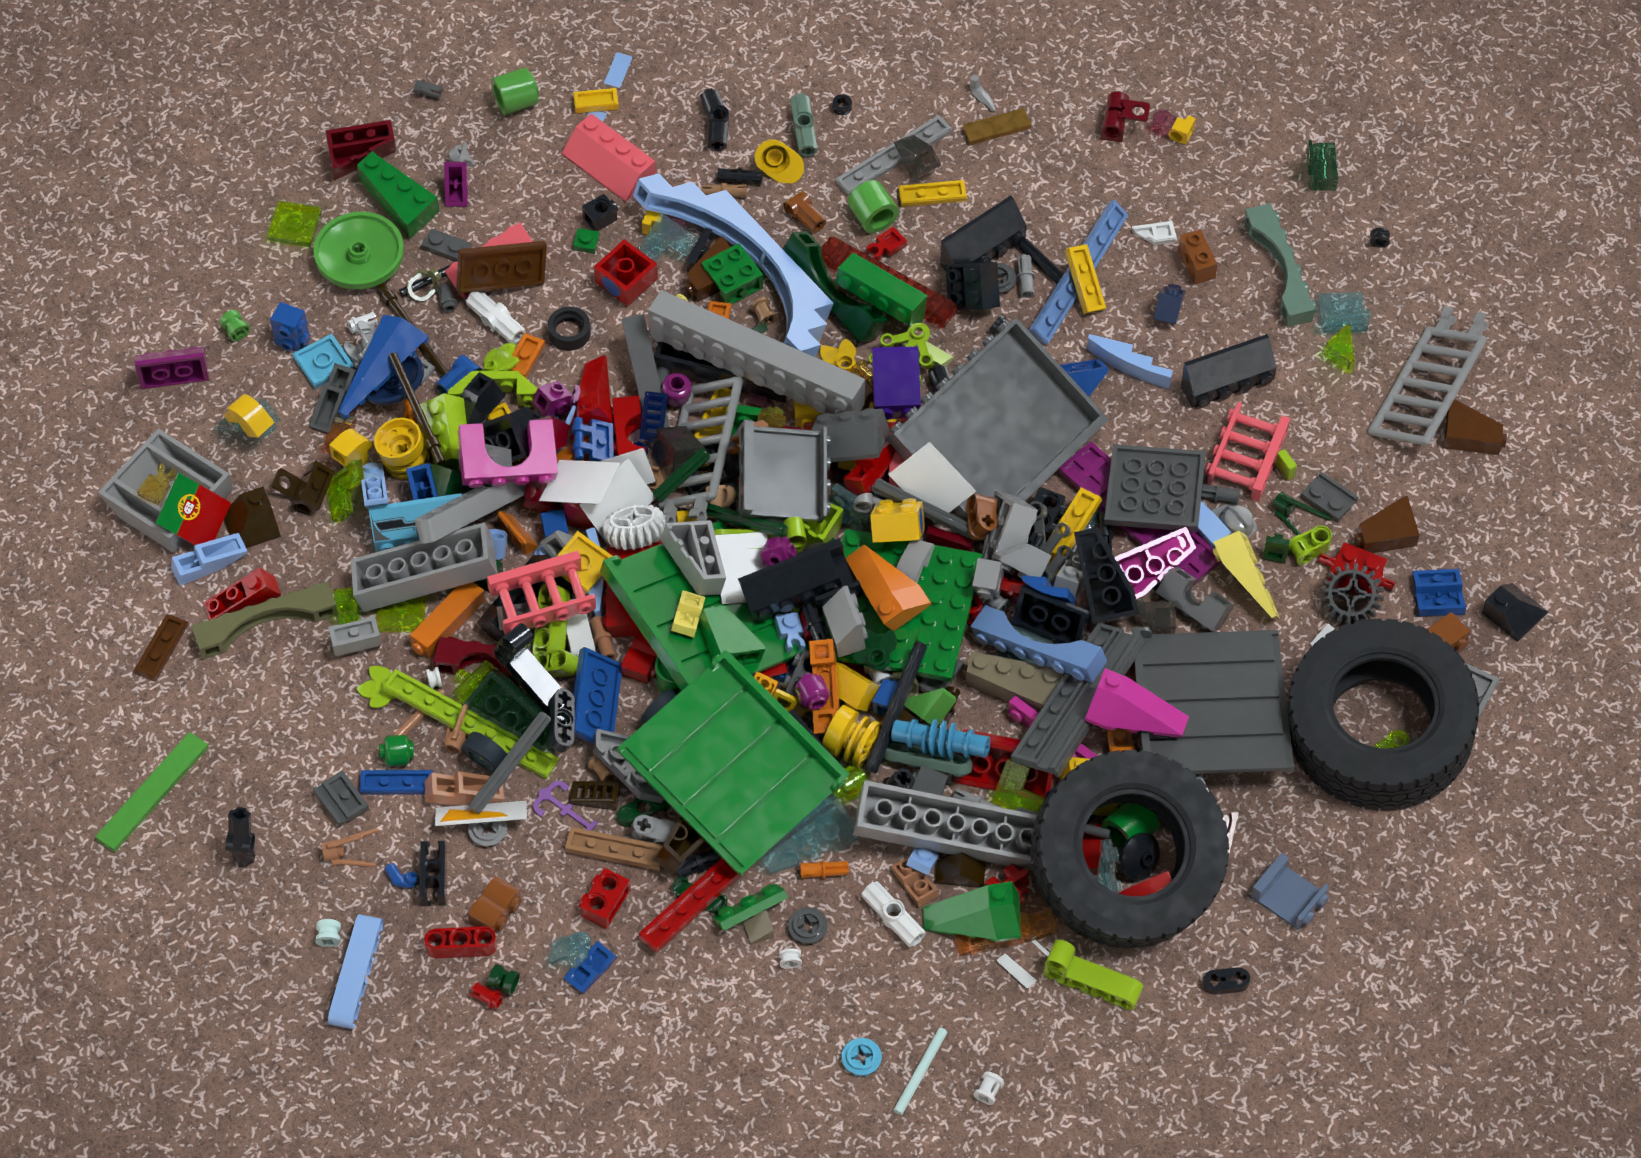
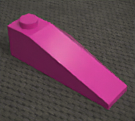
[1115,527,1196,599]

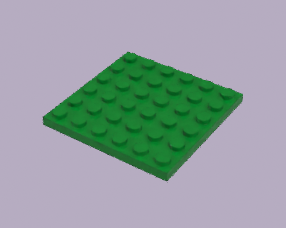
[821,529,983,682]

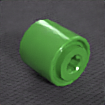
[491,67,539,115]
[847,180,899,233]

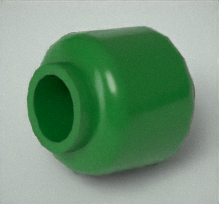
[379,735,414,767]

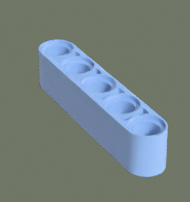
[328,914,384,1029]

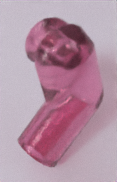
[747,393,776,410]

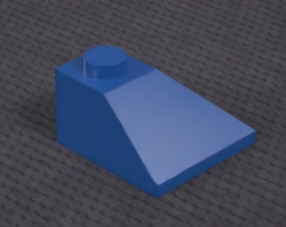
[1059,359,1108,397]

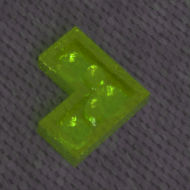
[327,460,364,523]
[991,758,1045,812]

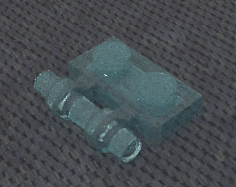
[828,483,874,533]

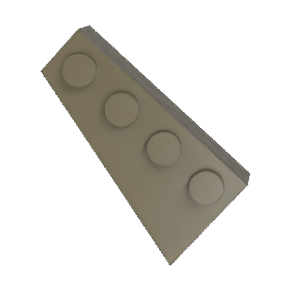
[966,651,1064,712]

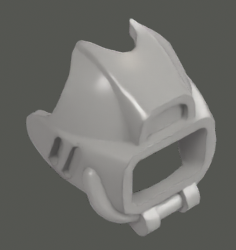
[343,320,376,368]

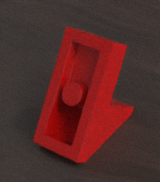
[1000,572,1026,604]

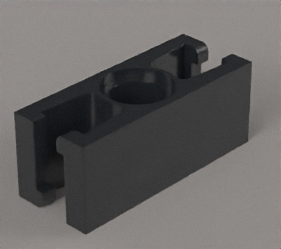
[420,841,447,906]

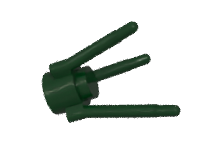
[1272,492,1331,536]

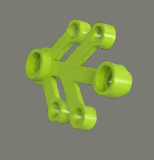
[869,323,933,384]

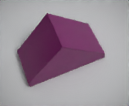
[444,162,469,206]

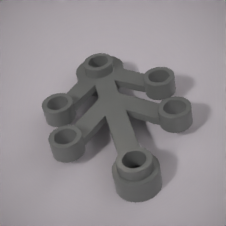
[1028,501,1073,586]

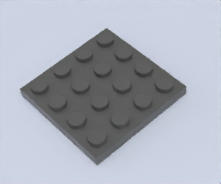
[1104,444,1206,532]

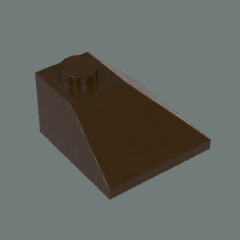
[224,486,281,548]

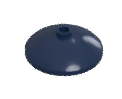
[365,354,424,405]

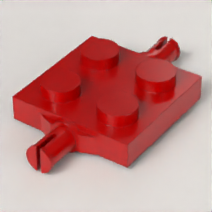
[1318,542,1396,596]

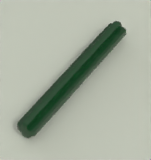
[693,503,788,537]

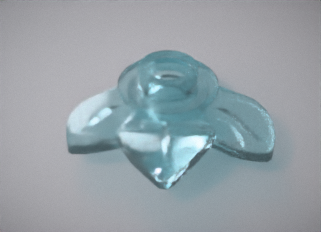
[548,932,592,969]

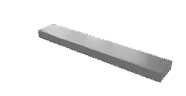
[835,115,952,197]

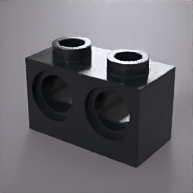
[1028,487,1067,542]

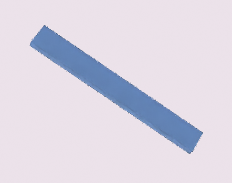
[1029,200,1128,345]

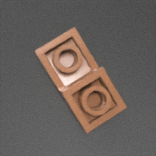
[891,856,939,907]

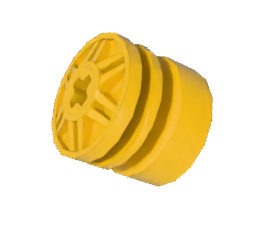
[374,418,431,480]
[822,705,881,768]

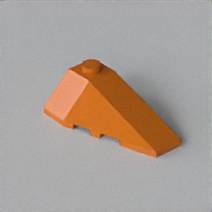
[846,545,932,631]

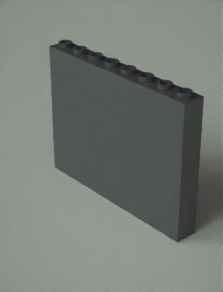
[886,318,1109,542]

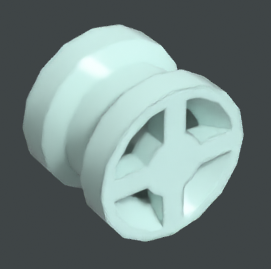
[316,919,341,947]

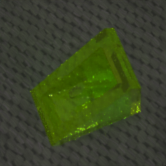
[1323,324,1355,374]

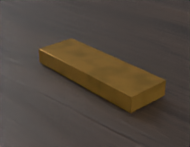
[962,108,1032,145]

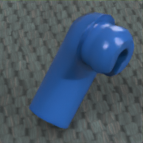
[384,863,419,889]

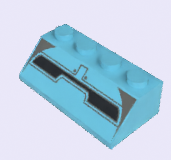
[368,493,467,552]

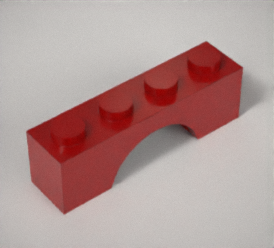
[611,395,646,456]

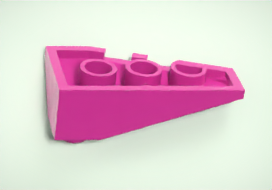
[1084,668,1189,738]

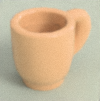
[705,485,736,509]

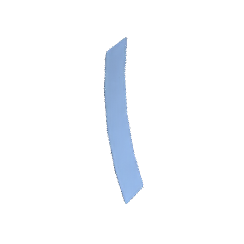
[587,52,632,122]

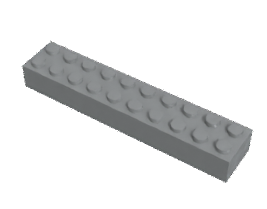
[648,290,865,414]

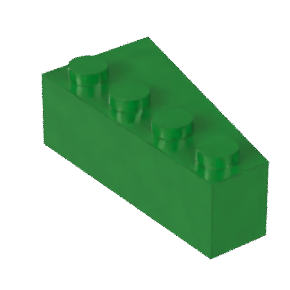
[357,152,439,240]

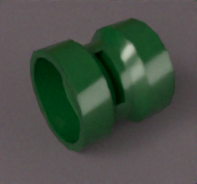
[487,963,520,995]

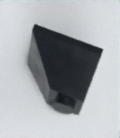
[1482,583,1548,642]

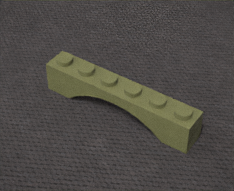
[192,582,338,660]

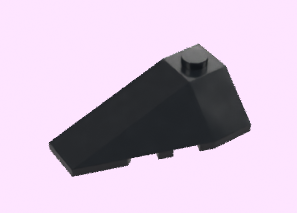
[1074,527,1139,627]

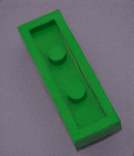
[712,884,788,931]

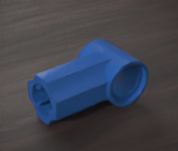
[436,355,482,394]

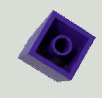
[871,346,921,420]

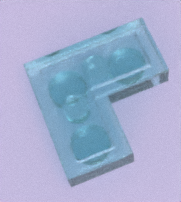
[638,213,699,262]
[1099,839,1122,893]

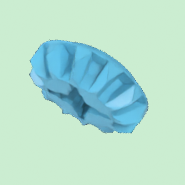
[842,1038,882,1077]

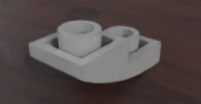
[897,540,935,583]

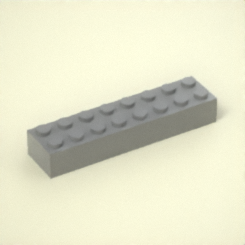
[853,780,1037,871]

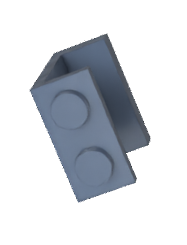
[1251,853,1329,930]

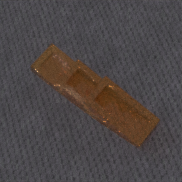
[954,907,1060,956]

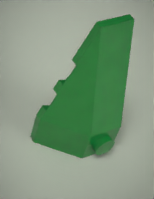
[923,881,1022,942]

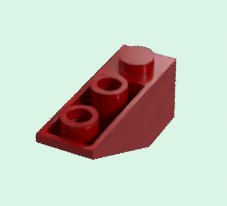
[203,567,281,620]

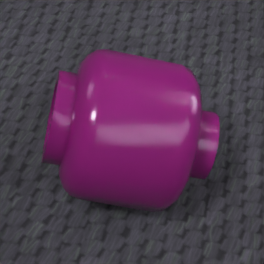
[662,373,692,407]
[795,673,830,710]

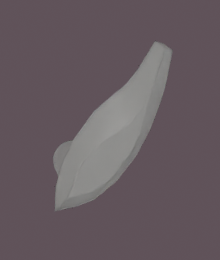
[969,75,995,112]

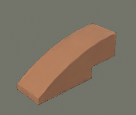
[425,771,504,805]

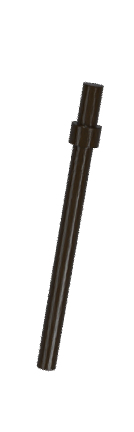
[376,282,448,378]
[389,352,446,466]

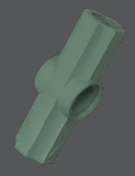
[790,93,818,158]

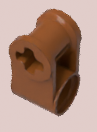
[966,493,997,541]

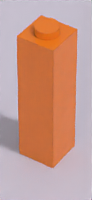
[410,582,485,658]

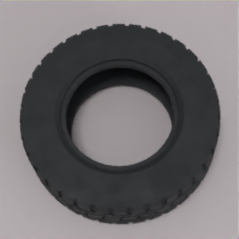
[1287,618,1479,810]
[1030,750,1229,948]

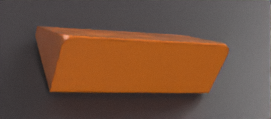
[497,511,539,555]

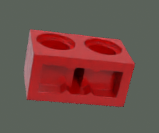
[579,868,631,929]

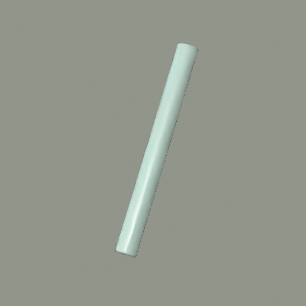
[893,1028,948,1115]

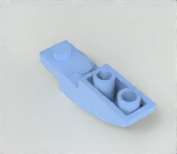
[360,462,389,507]

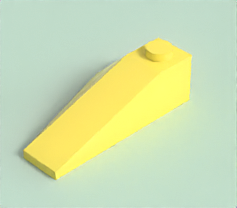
[1213,531,1280,620]

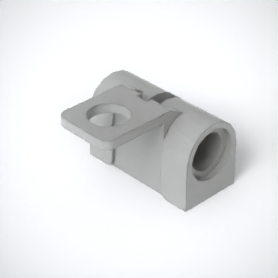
[328,614,382,657]

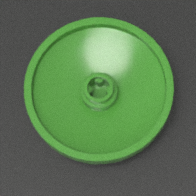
[314,212,404,289]

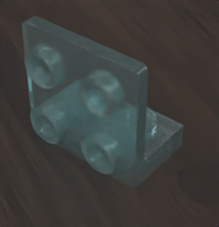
[1318,292,1370,333]

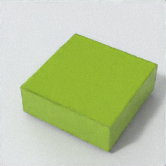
[1275,449,1297,480]

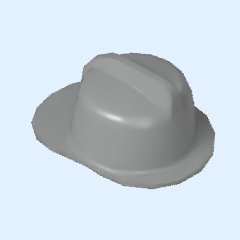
[1211,502,1257,538]

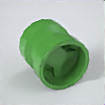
[219,310,250,342]

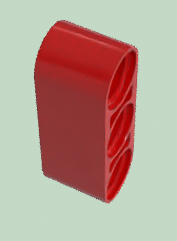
[424,926,497,959]

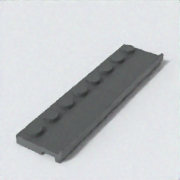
[1011,623,1144,778]

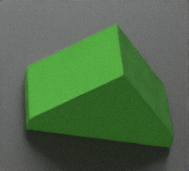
[905,688,956,725]

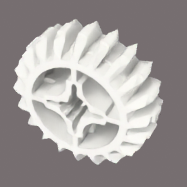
[603,504,666,550]

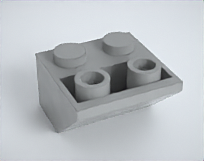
[822,586,868,657]

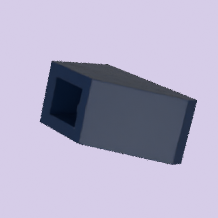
[1154,284,1186,324]

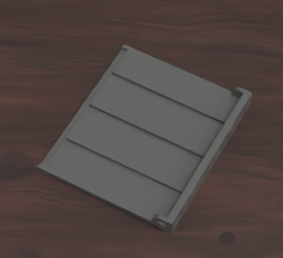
[1131,627,1295,774]

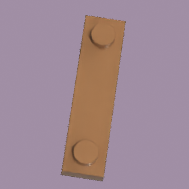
[565,827,663,871]

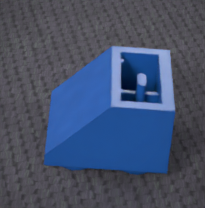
[406,463,438,500]

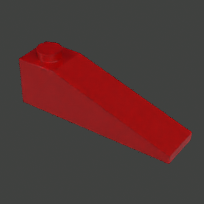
[569,355,613,440]

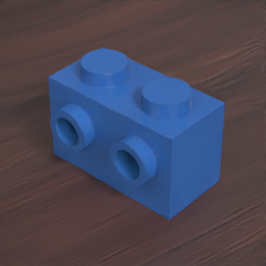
[270,302,310,351]

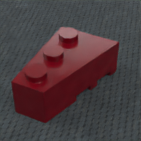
[325,120,396,181]

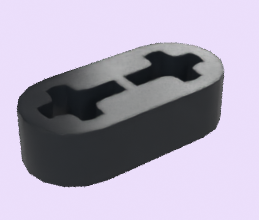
[1203,967,1250,995]

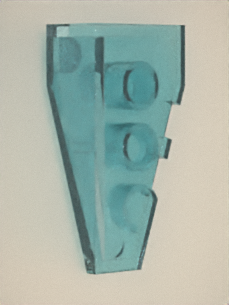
[760,793,861,873]

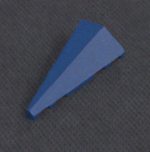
[338,314,429,419]

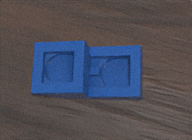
[564,941,618,994]

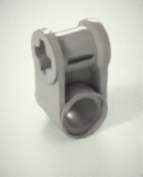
[632,815,676,845]

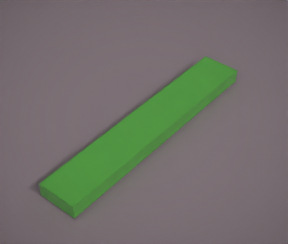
[95,732,209,852]

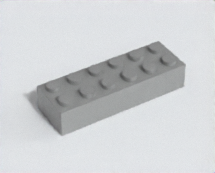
[351,522,497,612]

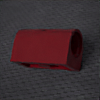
[1101,91,1150,143]

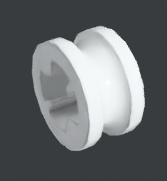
[426,667,442,689]
[779,948,802,969]

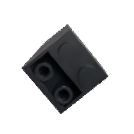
[945,262,1000,310]

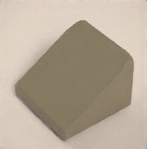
[743,910,774,945]

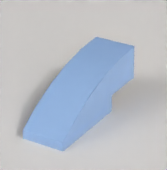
[171,533,247,586]

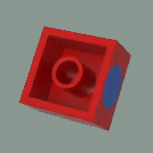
[594,239,658,306]

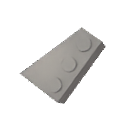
[982,490,1038,575]
[661,520,726,596]

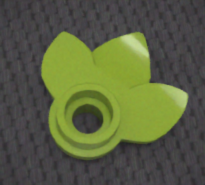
[482,343,520,371]
[357,666,396,708]

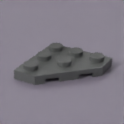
[593,729,664,804]

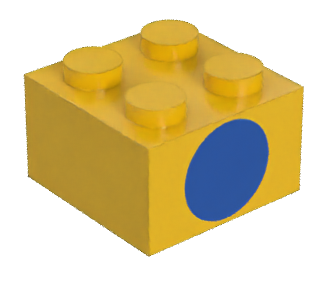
[870,498,925,542]

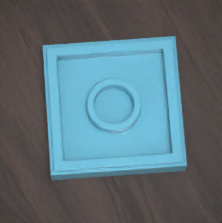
[292,334,355,389]

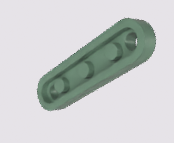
[883,741,972,777]

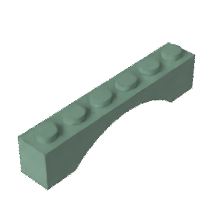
[1244,203,1317,327]

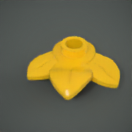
[820,339,857,373]

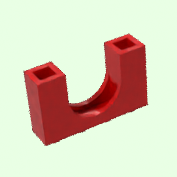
[603,540,662,637]

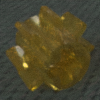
[758,406,786,428]

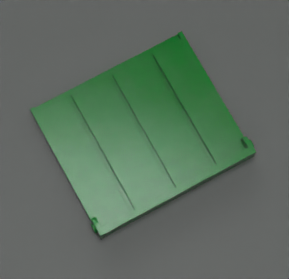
[600,521,810,691]
[617,650,850,877]

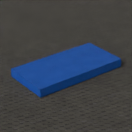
[573,647,622,744]

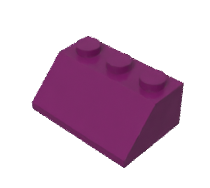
[134,346,209,390]

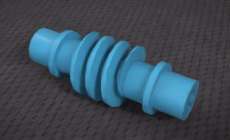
[891,719,990,759]

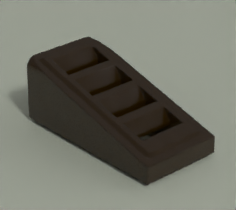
[569,781,621,811]

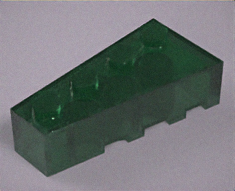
[462,670,563,752]

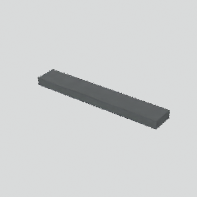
[622,314,673,449]

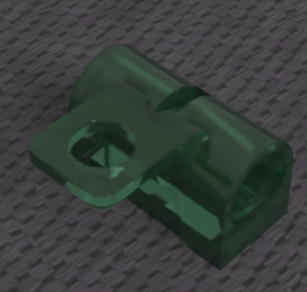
[1306,140,1338,191]

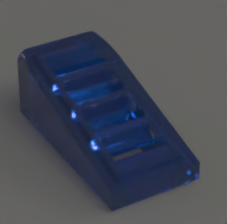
[639,391,668,443]

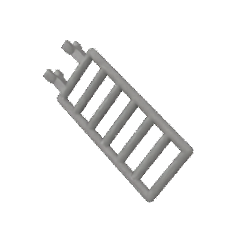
[1368,306,1489,446]
[658,376,743,523]

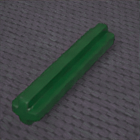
[653,448,710,502]

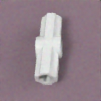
[466,291,526,344]
[861,881,926,948]

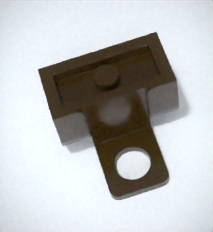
[271,460,335,515]

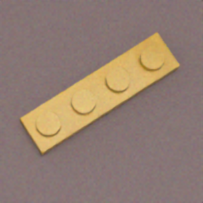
[1047,488,1102,575]

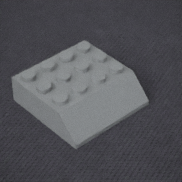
[98,428,233,553]

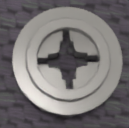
[468,821,507,848]

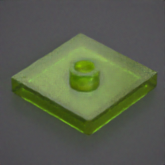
[267,200,322,247]
[377,595,427,633]

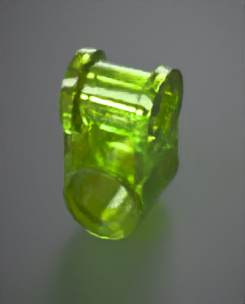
[334,586,360,625]

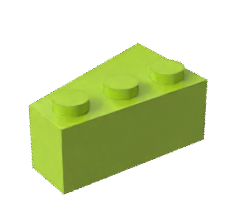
[417,393,467,469]

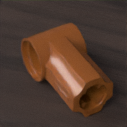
[783,191,826,233]

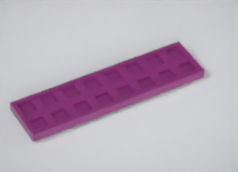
[1058,441,1222,586]

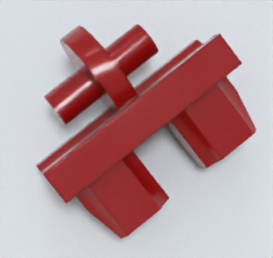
[985,864,1029,905]

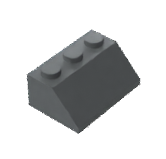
[812,408,890,462]

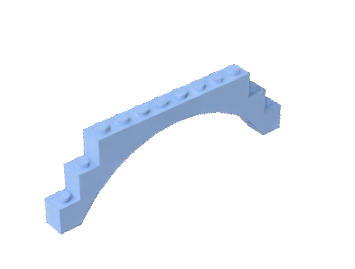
[633,173,833,357]

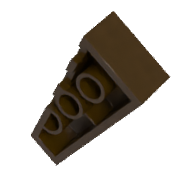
[655,816,707,876]

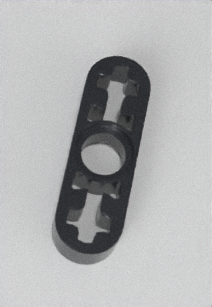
[549,688,575,752]

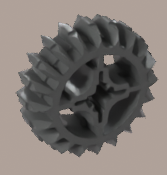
[1320,563,1384,624]

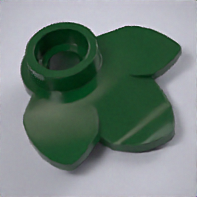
[852,629,897,671]

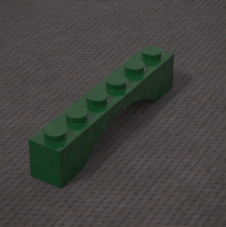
[782,231,888,342]

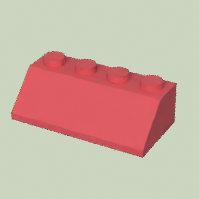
[562,113,656,202]

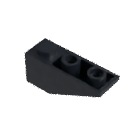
[461,372,505,424]

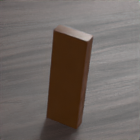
[134,614,189,682]

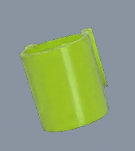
[1288,525,1332,566]

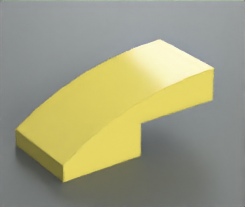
[671,590,705,637]

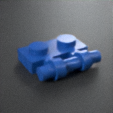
[572,417,614,462]

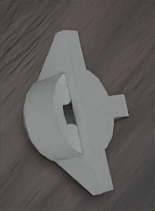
[449,141,475,167]

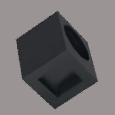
[582,194,618,231]

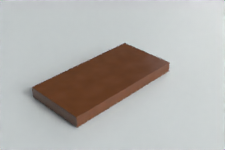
[456,241,547,293]

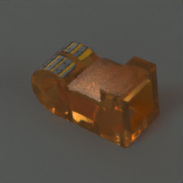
[324,412,357,453]

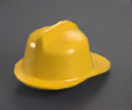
[755,139,804,183]

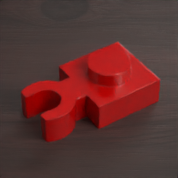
[866,226,907,262]

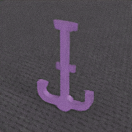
[533,781,598,831]

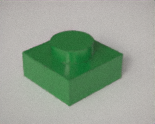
[573,228,600,254]

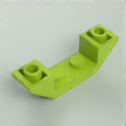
[448,371,537,408]

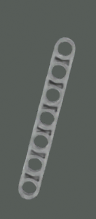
[414,482,526,544]

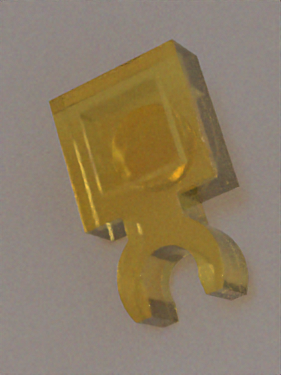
[137,463,176,505]

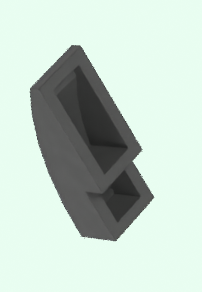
[309,363,357,434]

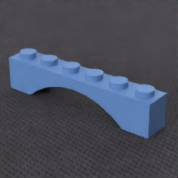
[970,605,1107,683]

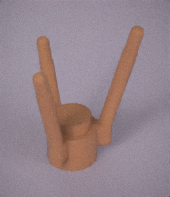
[443,704,489,754]
[322,828,378,867]

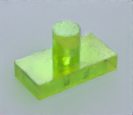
[453,660,498,708]

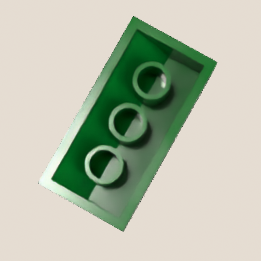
[836,253,928,326]

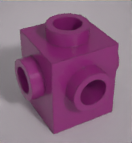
[532,381,572,417]
[761,536,796,567]

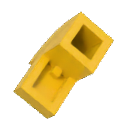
[223,394,275,437]
[329,429,373,470]

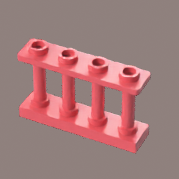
[1205,402,1290,502]
[487,551,596,635]

